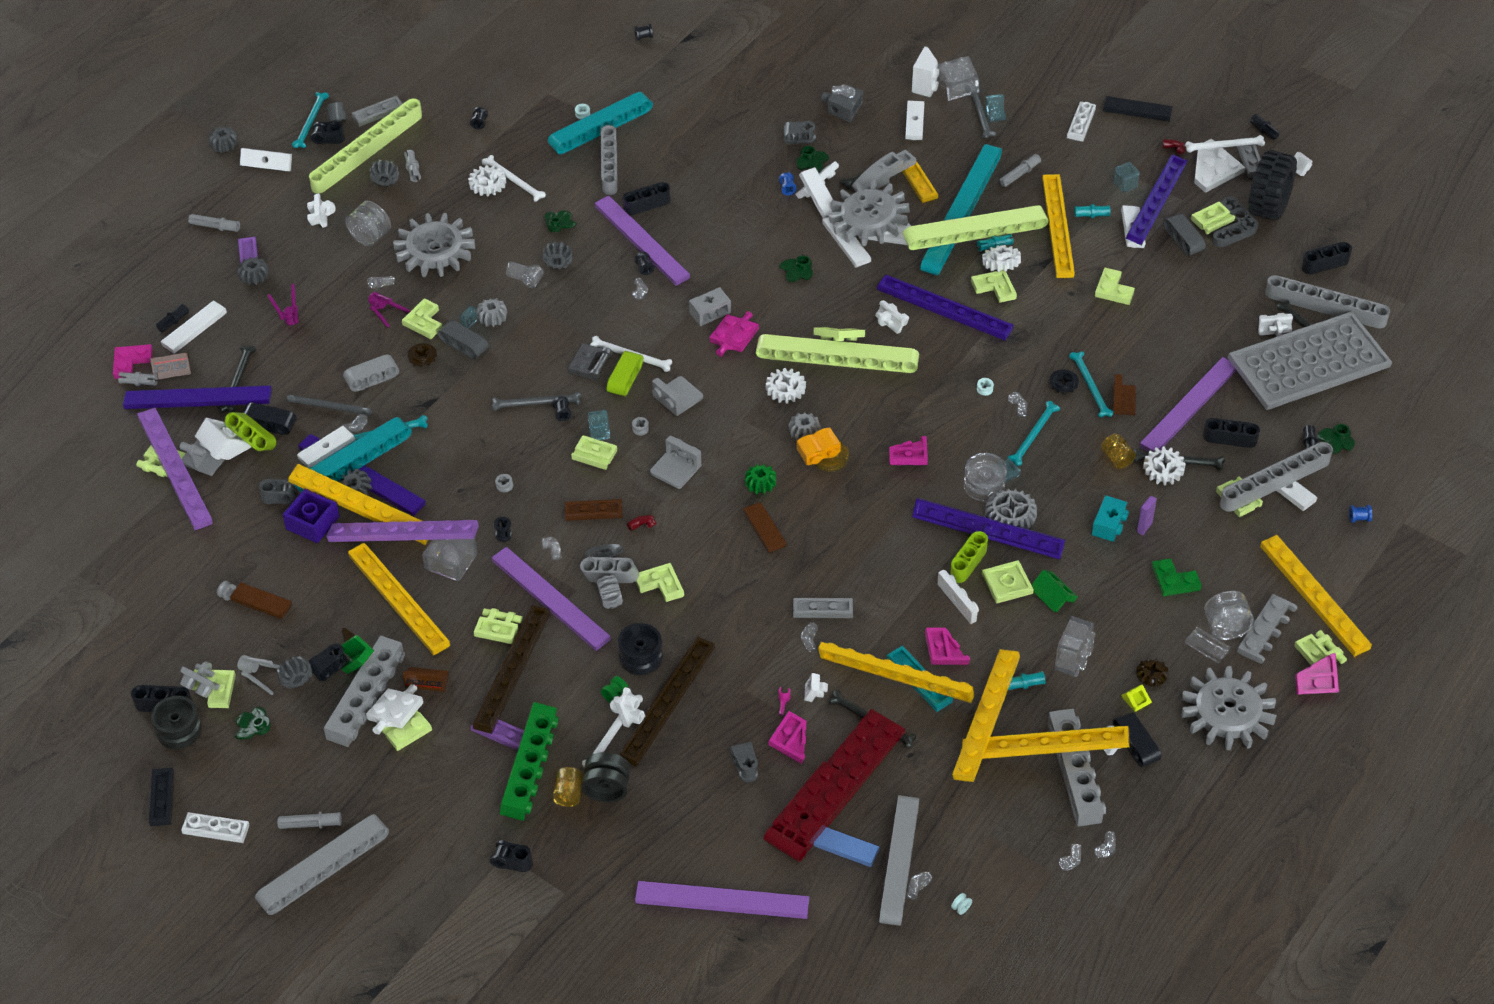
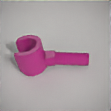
[778,687,791,716]

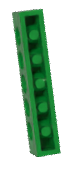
[499,702,559,821]

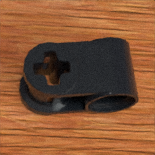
[311,121,345,144]
[309,644,347,681]
[490,840,533,872]

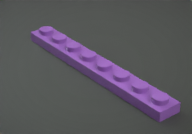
[137,408,213,530]
[327,520,479,542]

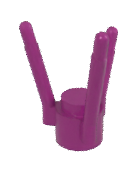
[267,284,299,325]
[368,291,411,327]

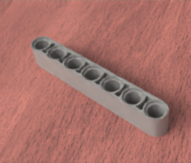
[1265,275,1390,328]
[1220,442,1333,512]
[879,795,919,926]
[255,814,389,915]

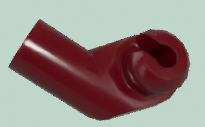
[1163,139,1186,154]
[627,515,657,531]

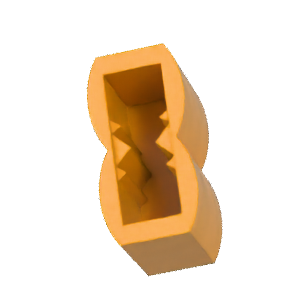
[796,428,841,465]

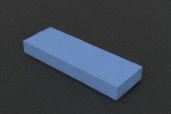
[813,827,879,867]

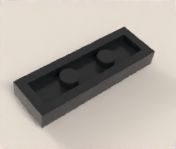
[149,767,174,827]

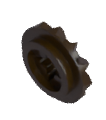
[408,343,437,367]
[1136,658,1169,686]

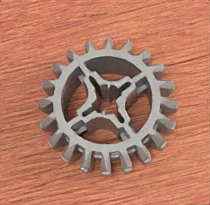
[985,488,1037,529]

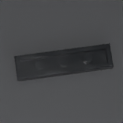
[1103,96,1173,122]

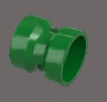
[600,676,629,703]

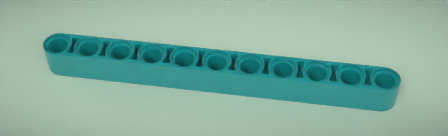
[920,144,1002,276]

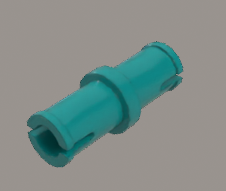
[1074,204,1111,218]
[977,234,1014,252]
[1008,671,1046,690]

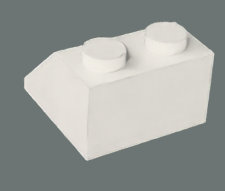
[912,46,939,97]
[195,418,251,460]

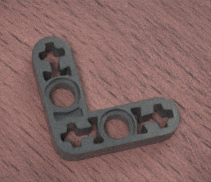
[1212,197,1258,247]

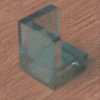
[985,94,1006,122]
[1114,162,1140,193]
[588,410,610,440]

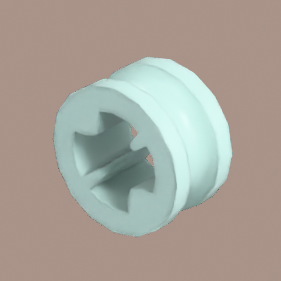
[575,104,590,119]
[976,378,994,396]
[951,893,972,915]

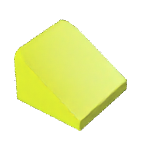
[1121,684,1152,712]

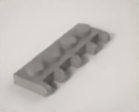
[1237,594,1297,664]

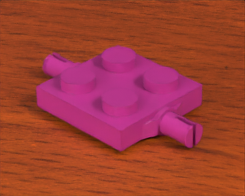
[709,311,759,357]

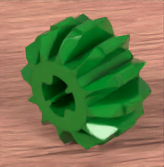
[745,463,776,495]

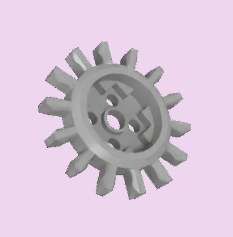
[829,180,910,246]
[393,213,476,277]
[1181,666,1277,750]

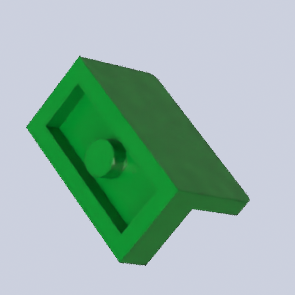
[1032,570,1078,612]
[341,635,374,674]

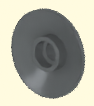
[585,544,624,558]

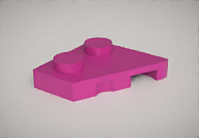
[889,436,928,465]
[925,628,970,665]
[1295,653,1339,695]
[768,711,807,764]

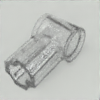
[506,261,544,288]

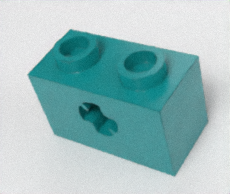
[1092,495,1129,542]

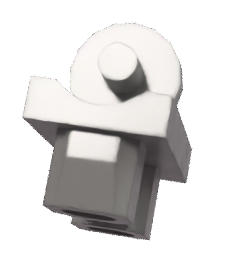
[180,661,220,698]

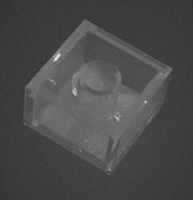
[937,56,980,101]
[422,539,477,582]
[1055,616,1096,677]

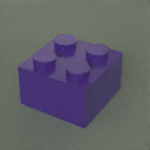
[283,489,340,543]

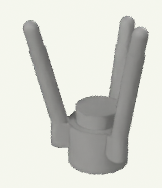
[237,655,280,695]

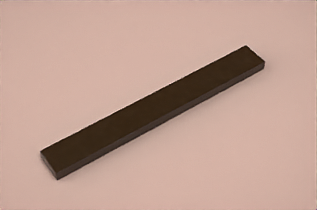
[472,605,550,734]
[618,637,715,767]

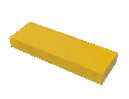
[902,161,938,203]

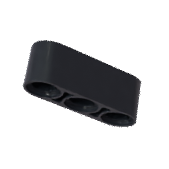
[622,182,671,215]
[1301,242,1352,274]
[243,403,297,435]
[1203,418,1260,448]
[131,685,192,712]
[1113,712,1161,767]

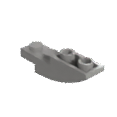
[852,149,916,190]

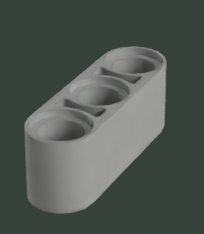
[343,354,399,392]
[580,557,639,583]

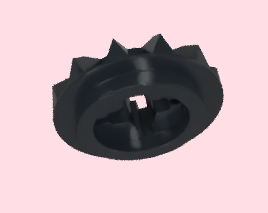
[1049,369,1079,394]

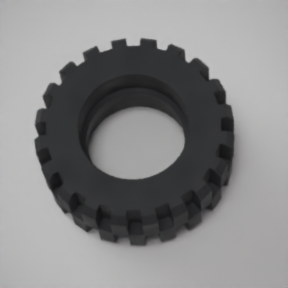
[1248,150,1297,220]

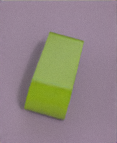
[607,350,644,397]
[225,412,276,451]
[950,531,988,583]

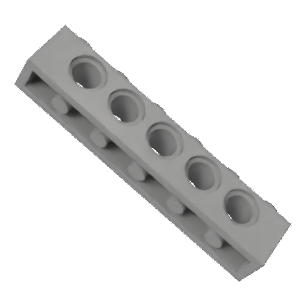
[324,636,405,747]
[1048,709,1106,827]

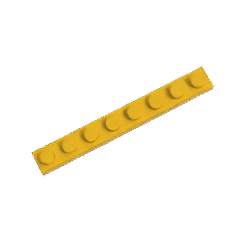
[1042,174,1075,278]
[288,464,428,545]
[1260,535,1372,657]
[348,543,450,656]
[818,642,974,703]
[952,649,1020,782]
[962,726,1129,759]

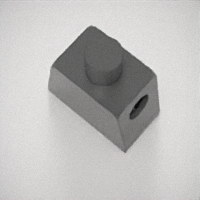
[821,86,863,122]

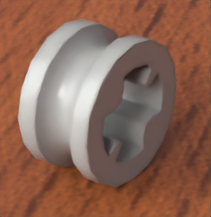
[632,417,649,436]
[495,474,513,492]
[217,581,236,601]

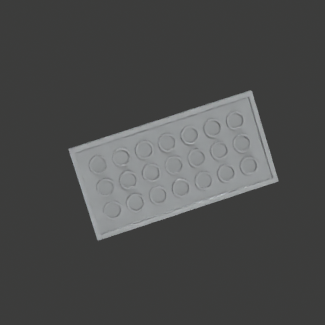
[1228,311,1392,410]

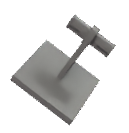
[180,439,225,476]

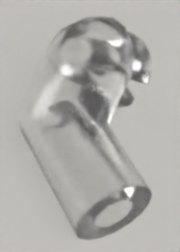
[542,536,561,560]
[1095,831,1116,858]

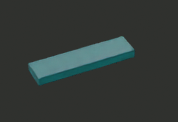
[886,645,953,712]

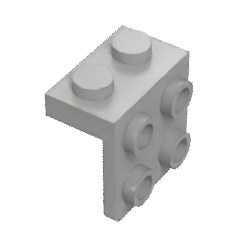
[652,376,703,416]
[650,435,702,489]

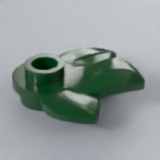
[796,146,829,172]
[544,210,577,232]
[779,255,813,282]
[1317,424,1355,454]
[234,707,271,740]

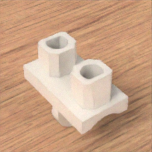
[307,193,336,228]
[875,300,909,334]
[1258,313,1293,336]
[610,687,645,728]

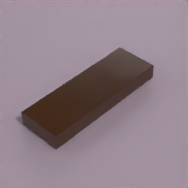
[565,499,623,521]
[743,502,786,553]
[230,582,292,619]

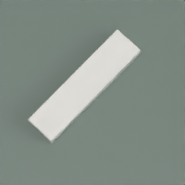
[822,217,871,268]
[161,300,227,354]

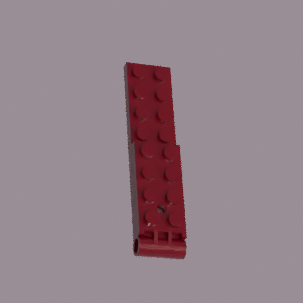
[763,709,905,862]

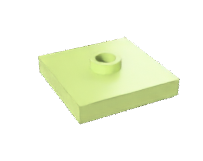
[982,560,1034,604]

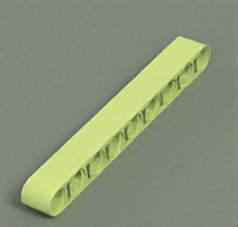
[309,99,422,194]
[902,205,1049,250]
[756,334,919,373]

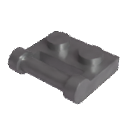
[568,343,613,380]

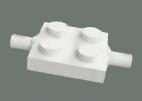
[366,684,423,735]

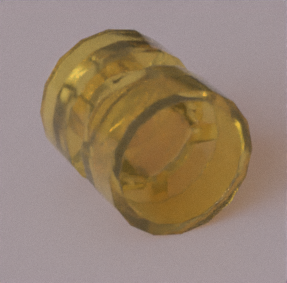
[1101,433,1136,469]
[553,767,583,807]

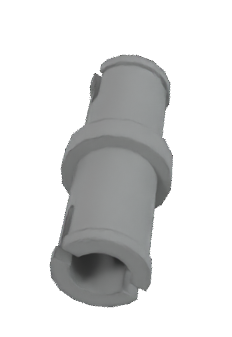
[404,150,421,182]
[118,371,158,386]

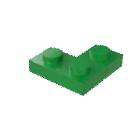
[1152,558,1202,597]

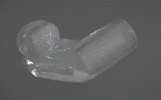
[832,85,856,98]
[367,276,394,289]
[632,278,648,300]
[1008,392,1027,417]
[343,414,368,432]
[800,623,818,652]
[1059,844,1081,871]
[907,872,932,900]

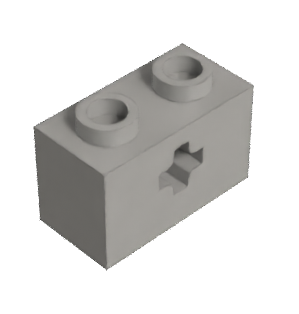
[689,287,731,326]

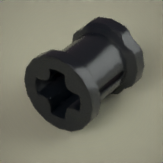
[634,24,653,41]
[470,107,488,130]
[634,252,655,275]
[552,396,572,421]
[494,517,512,542]

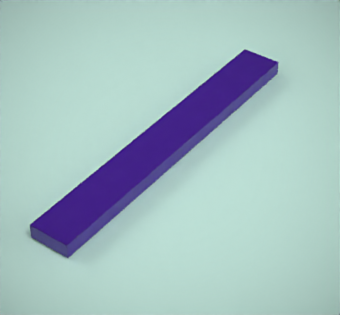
[1126,154,1187,246]
[877,274,1014,340]
[123,386,272,409]
[298,434,426,516]
[912,498,1066,559]

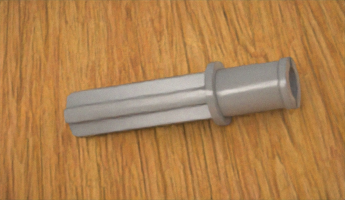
[999,154,1041,187]
[188,214,240,232]
[277,812,342,829]

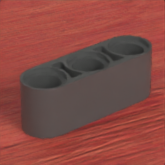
[1164,213,1206,256]
[437,320,489,359]

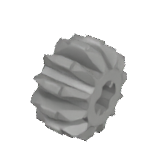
[476,298,507,327]
[789,412,820,441]
[597,575,623,609]

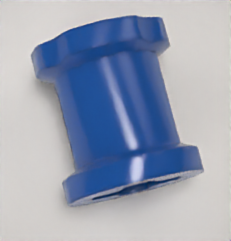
[779,173,797,195]
[1349,505,1372,523]

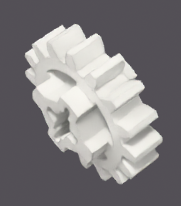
[468,165,506,197]
[982,245,1021,272]
[766,368,806,404]
[1143,446,1186,485]

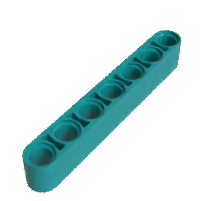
[547,92,653,154]
[293,417,412,493]

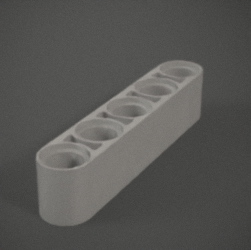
[601,125,618,195]

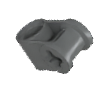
[327,102,347,122]
[783,121,816,144]
[259,479,296,504]
[730,742,758,783]

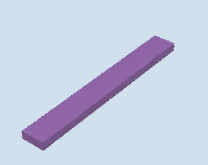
[595,196,690,286]
[1140,357,1237,452]
[492,547,611,651]
[635,881,809,919]

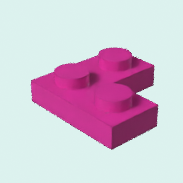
[113,344,153,379]

